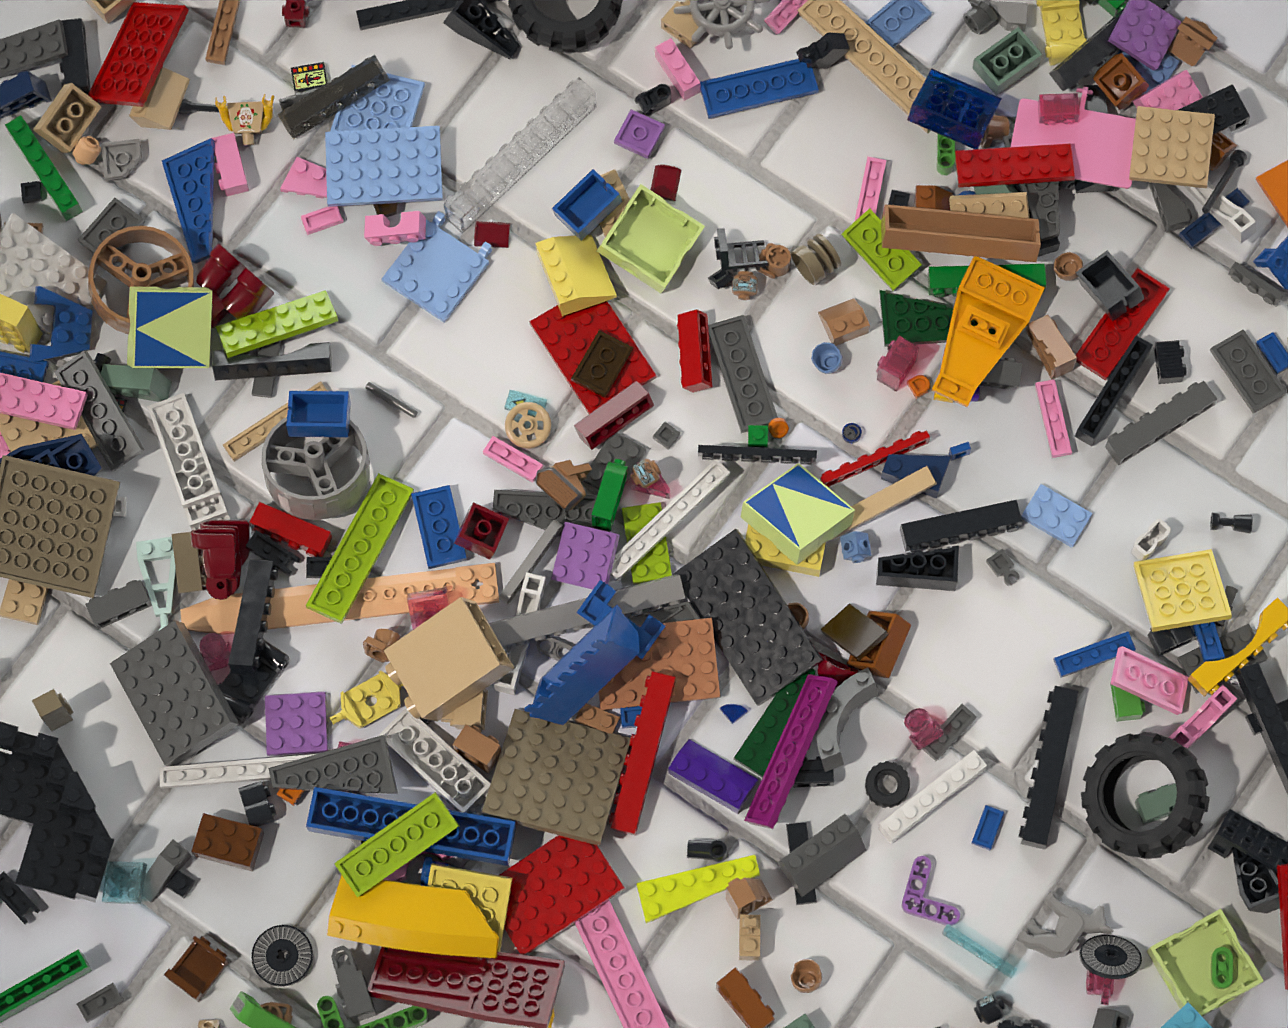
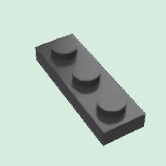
[1228,262,1284,307]
[921,704,977,761]

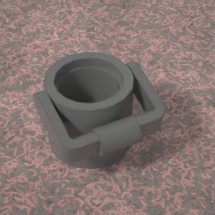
[963,0,998,34]

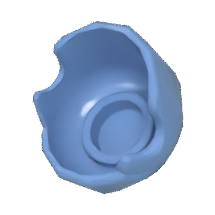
[811,342,842,374]

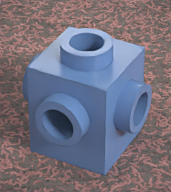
[840,531,871,563]

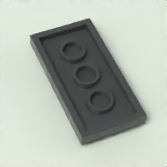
[0,19,68,78]
[1210,329,1287,413]
[1177,623,1268,694]

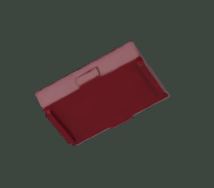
[650,164,682,201]
[474,221,510,248]

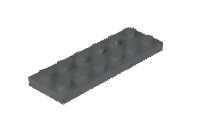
[708,315,778,433]
[54,351,145,471]

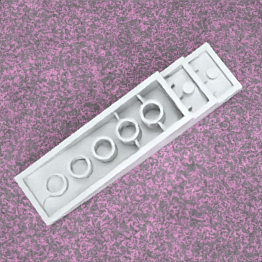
[147,393,230,530]
[379,707,517,825]

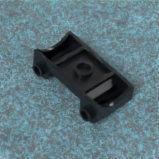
[218,640,289,723]

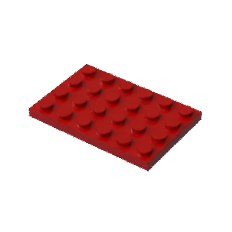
[88,2,189,107]
[529,301,656,414]
[499,835,625,955]

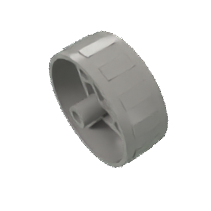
[261,417,370,520]

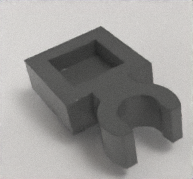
[986,549,1020,586]

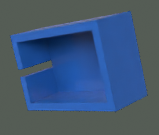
[552,169,623,241]
[286,391,351,437]

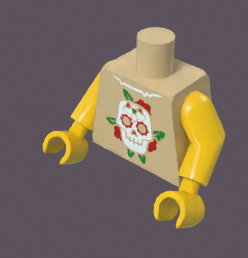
[215,94,275,145]

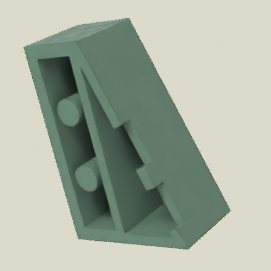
[101,364,172,402]
[1134,783,1177,825]

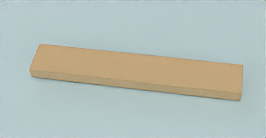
[223,381,327,462]
[832,466,937,540]

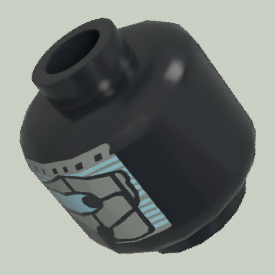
[974,994,1006,1025]

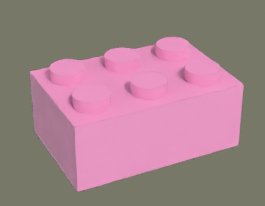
[1133,70,1203,110]

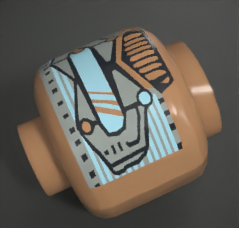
[732,271,758,300]
[631,459,662,488]

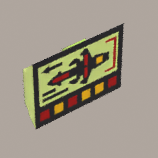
[291,62,328,92]

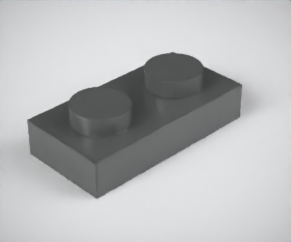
[77,983,124,1023]

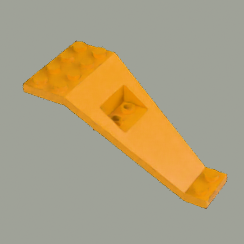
[931,256,1045,407]

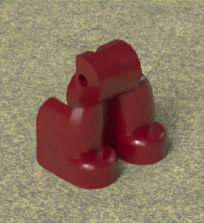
[196,243,274,329]
[191,520,250,600]

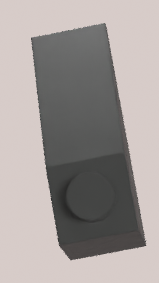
[1148,182,1192,233]
[135,839,192,903]

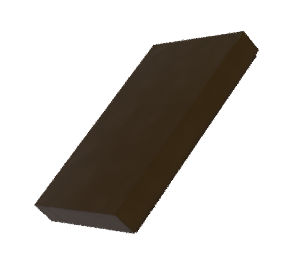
[571,330,633,398]
[821,603,888,661]

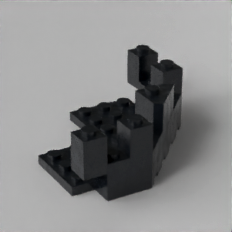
[0,722,114,902]

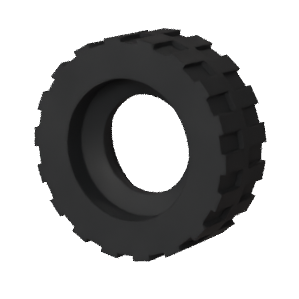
[865,761,910,808]

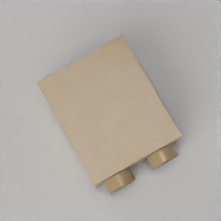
[384,597,515,721]

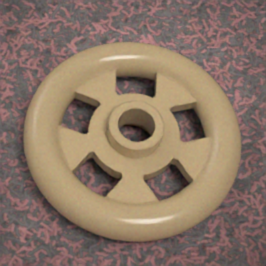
[505,402,551,449]

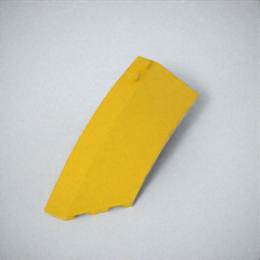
[327,875,499,958]

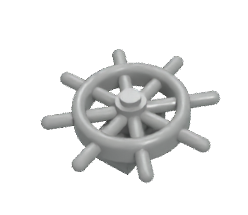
[674,0,770,49]

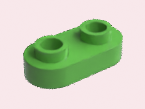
[1211,947,1233,989]

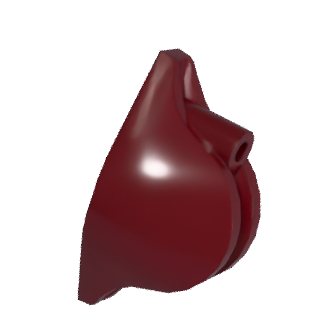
[818,652,859,687]

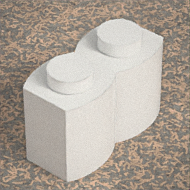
[1131,519,1171,561]

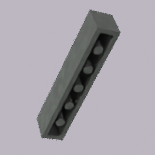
[1105,380,1217,466]

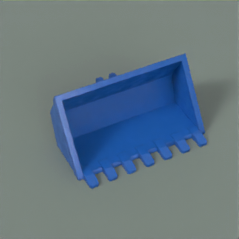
[524,605,640,725]

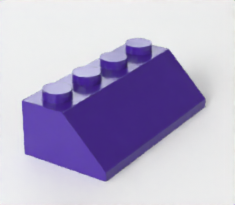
[668,739,758,814]

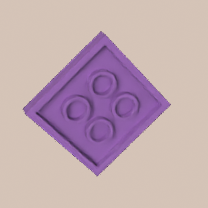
[1108,0,1181,71]
[551,522,620,590]
[265,692,328,756]

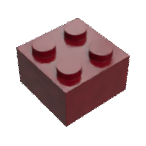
[454,502,509,560]

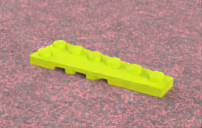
[636,855,760,923]

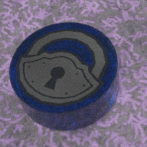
[842,423,862,444]

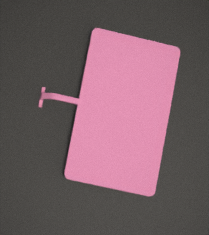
[1011,87,1136,189]

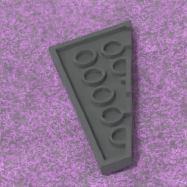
[1003,134,1060,242]
[493,489,610,536]
[268,735,398,794]

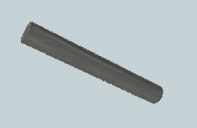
[365,382,418,418]

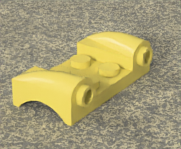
[1036,0,1086,66]

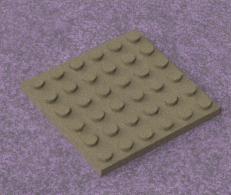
[0,455,121,598]
[482,709,630,846]

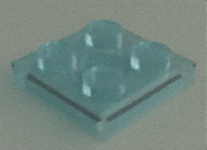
[102,861,147,904]

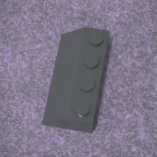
[778,814,866,897]

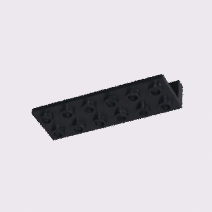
[1178,85,1250,135]
[1208,809,1288,872]

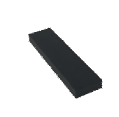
[786,822,817,905]

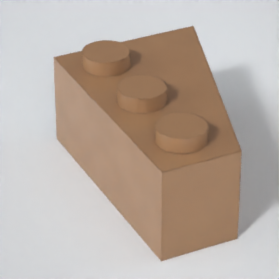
[1025,315,1077,380]
[726,877,773,920]

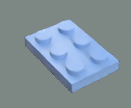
[1021,484,1092,548]

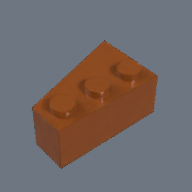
[716,967,775,1028]

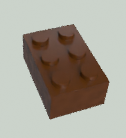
[191,813,264,872]

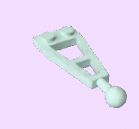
[136,537,176,631]

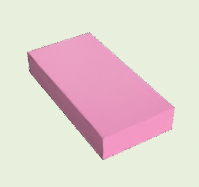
[301,206,343,235]

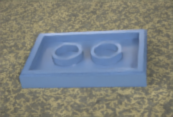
[865,0,932,48]

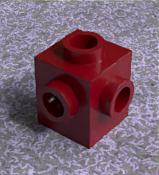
[282,0,310,28]

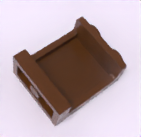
[164,936,229,1002]

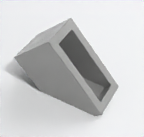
[989,1,1028,32]

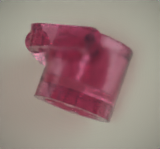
[199,633,231,671]
[904,708,944,750]
[1086,970,1114,1005]

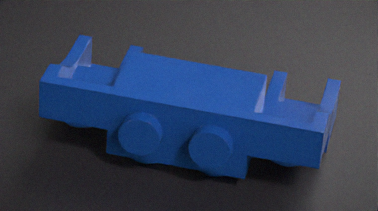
[576,579,666,659]

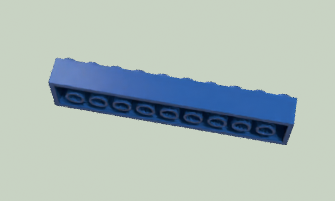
[306,787,516,866]

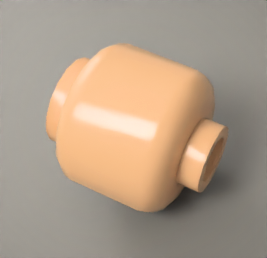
[72,136,101,165]

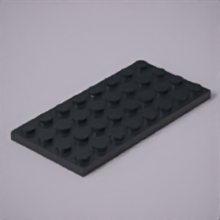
[673,529,823,706]

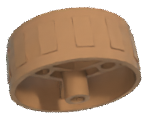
[88,226,194,335]

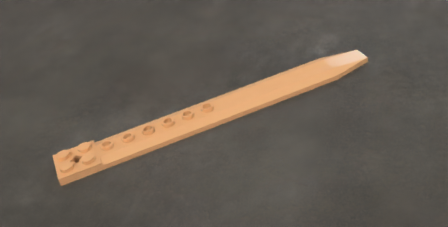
[180,563,499,635]

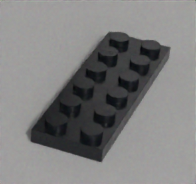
[698,445,817,465]

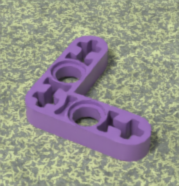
[902,856,960,926]

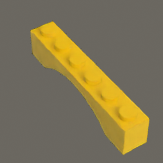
[1188,597,1288,697]

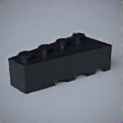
[876,545,959,591]

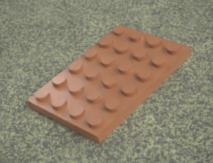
[599,618,721,711]

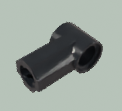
[687,840,728,862]

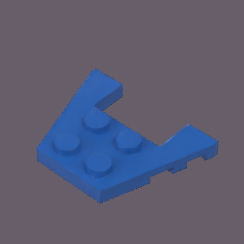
[29,286,93,362]

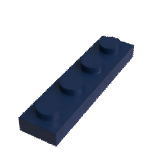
[1178,188,1250,249]

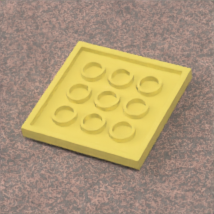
[1133,549,1232,632]
[428,863,513,952]

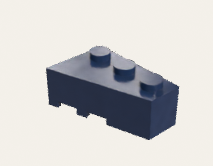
[0,71,52,119]
[881,454,951,499]

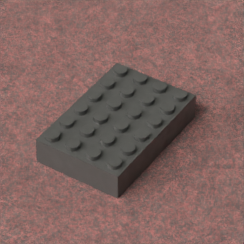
[110,620,239,766]

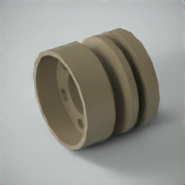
[791,233,841,285]

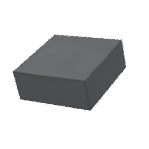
[653,422,680,450]

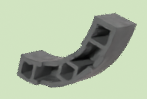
[816,668,878,772]

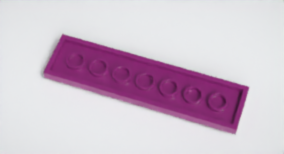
[744,674,837,829]

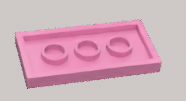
[1110,646,1189,715]

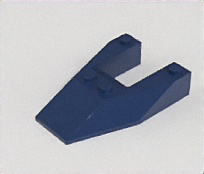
[0,434,102,476]

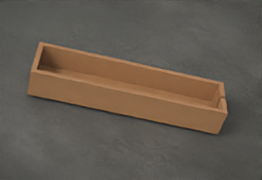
[881,204,1041,262]

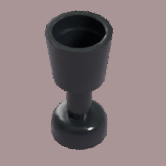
[1210,512,1253,534]

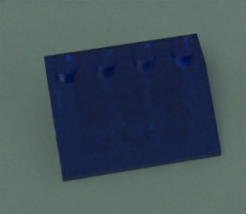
[907,68,1002,149]

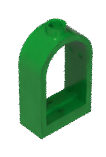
[591,459,629,531]

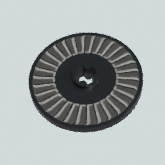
[251,925,313,987]
[1079,935,1142,979]

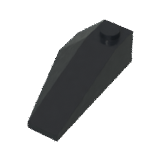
[443,0,520,59]
[1232,846,1280,914]

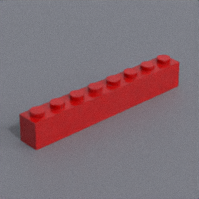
[609,671,676,836]

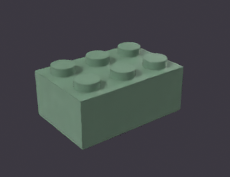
[972,27,1042,96]

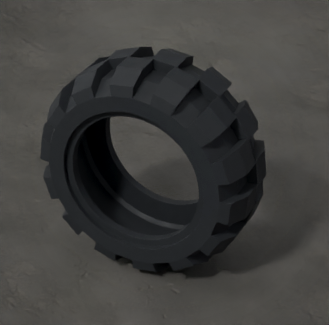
[508,0,623,53]
[1081,732,1210,859]

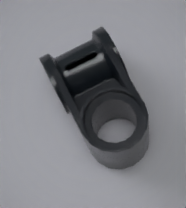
[634,84,672,116]

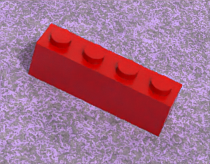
[677,309,713,393]
[249,502,333,557]

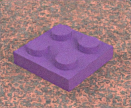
[614,109,665,159]

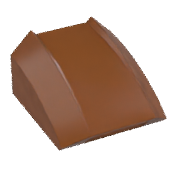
[1093,53,1149,110]

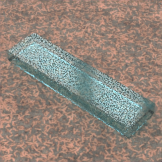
[942,924,1017,978]

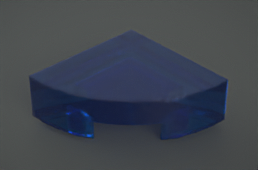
[720,704,748,724]

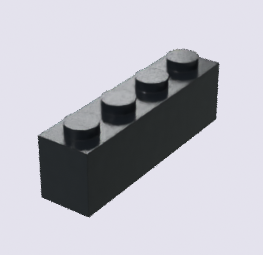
[60,18,91,95]

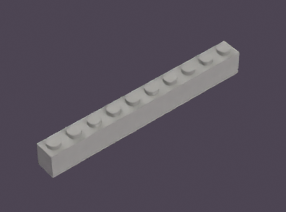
[489,574,685,649]

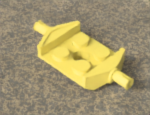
[329,671,403,729]

